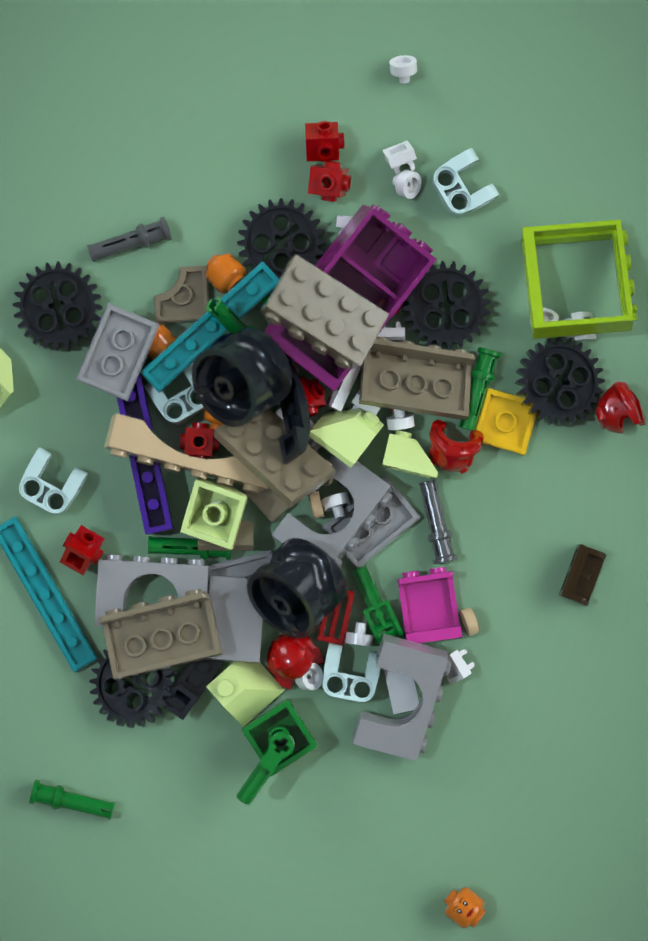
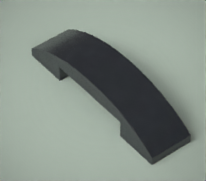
[279,353,310,464]
[163,659,225,720]

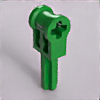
[352,566,404,646]
[236,731,294,805]

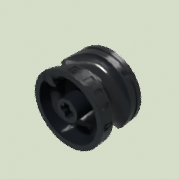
[192,328,292,427]
[247,538,347,638]

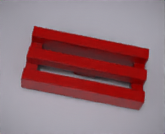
[317,590,355,646]

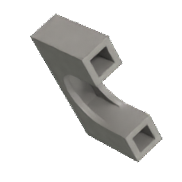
[272,454,393,568]
[94,554,211,626]
[352,634,451,761]

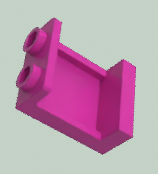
[397,567,462,643]

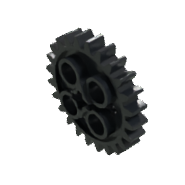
[237,198,326,279]
[13,261,103,351]
[402,261,491,350]
[515,337,605,427]
[89,649,178,728]

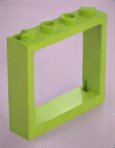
[521,219,638,339]

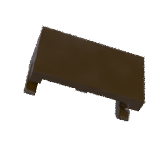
[559,544,606,606]

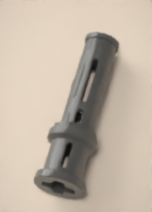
[87,216,172,262]
[419,479,458,564]

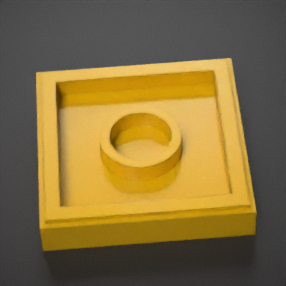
[476,388,537,455]

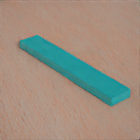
[140,261,280,393]
[0,516,98,672]

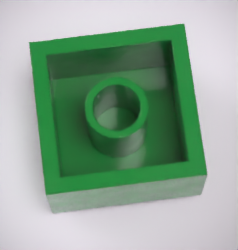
[241,698,318,776]

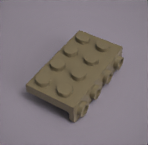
[260,255,389,370]
[359,336,475,420]
[213,408,335,508]
[99,589,223,680]

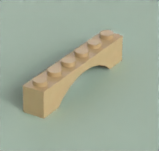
[104,414,269,494]

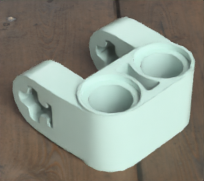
[432,148,500,217]
[144,362,205,426]
[19,447,88,514]
[322,643,380,703]

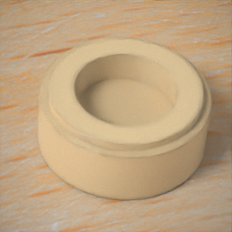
[308,490,325,519]
[460,607,479,636]

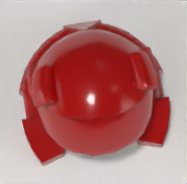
[596,381,646,434]
[429,419,484,474]
[267,634,324,690]

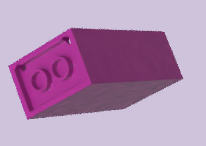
[264,204,437,391]

